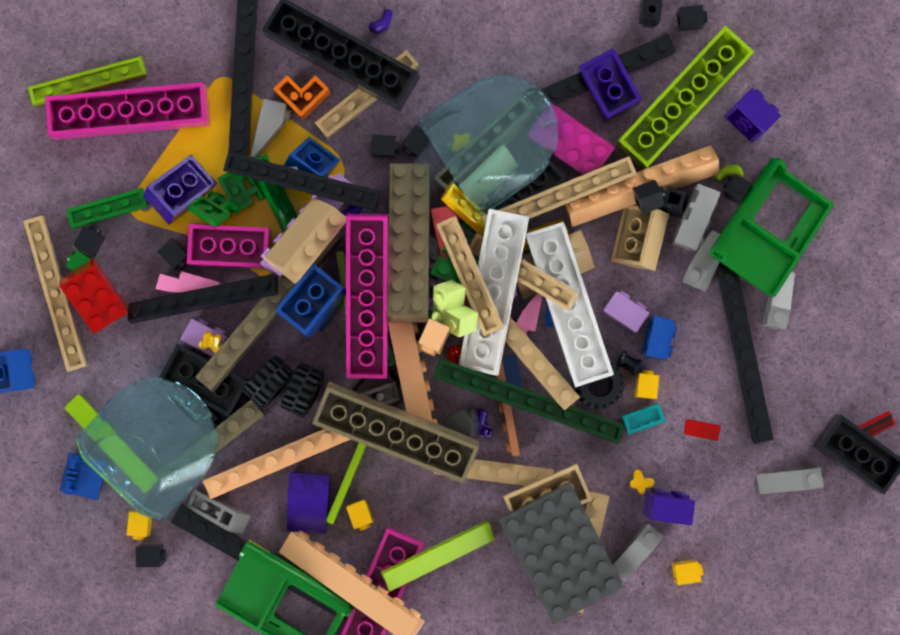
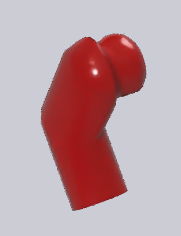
[448,345,462,365]

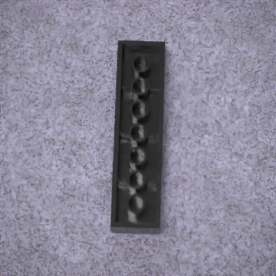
[262,0,420,111]

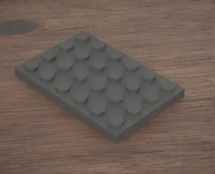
[498,481,624,624]

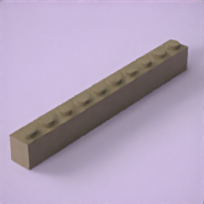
[196,234,341,392]

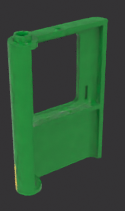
[709,158,834,296]
[214,540,354,635]

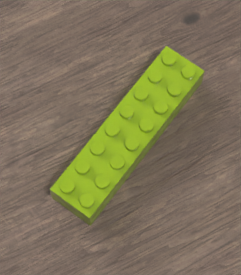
[615,25,754,170]

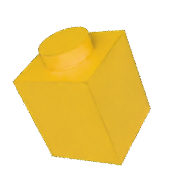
[634,370,659,399]
[346,498,374,531]
[126,510,153,540]
[672,559,704,585]

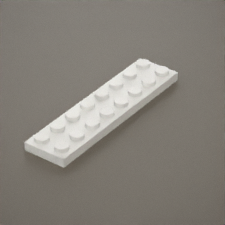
[459,209,529,376]
[526,222,614,387]

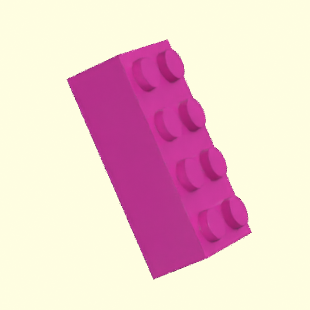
[527,102,616,175]
[187,224,272,269]

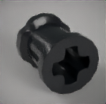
[616,351,642,375]

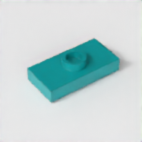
[621,403,666,435]

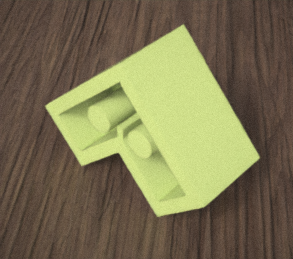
[432,280,478,337]

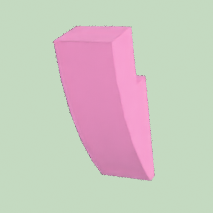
[156,271,222,293]
[507,293,542,347]

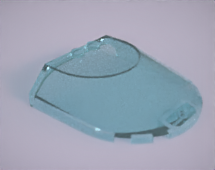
[419,75,559,215]
[76,378,218,521]

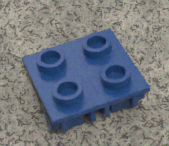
[59,452,108,500]

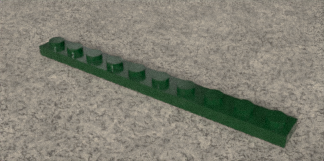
[433,359,625,444]

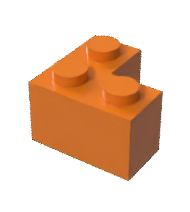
[273,75,331,121]

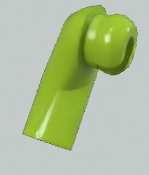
[713,164,744,182]

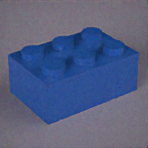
[275,263,346,338]

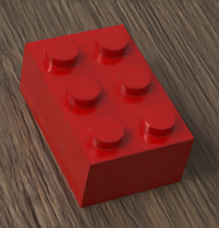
[59,258,128,334]

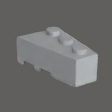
[671,184,721,252]

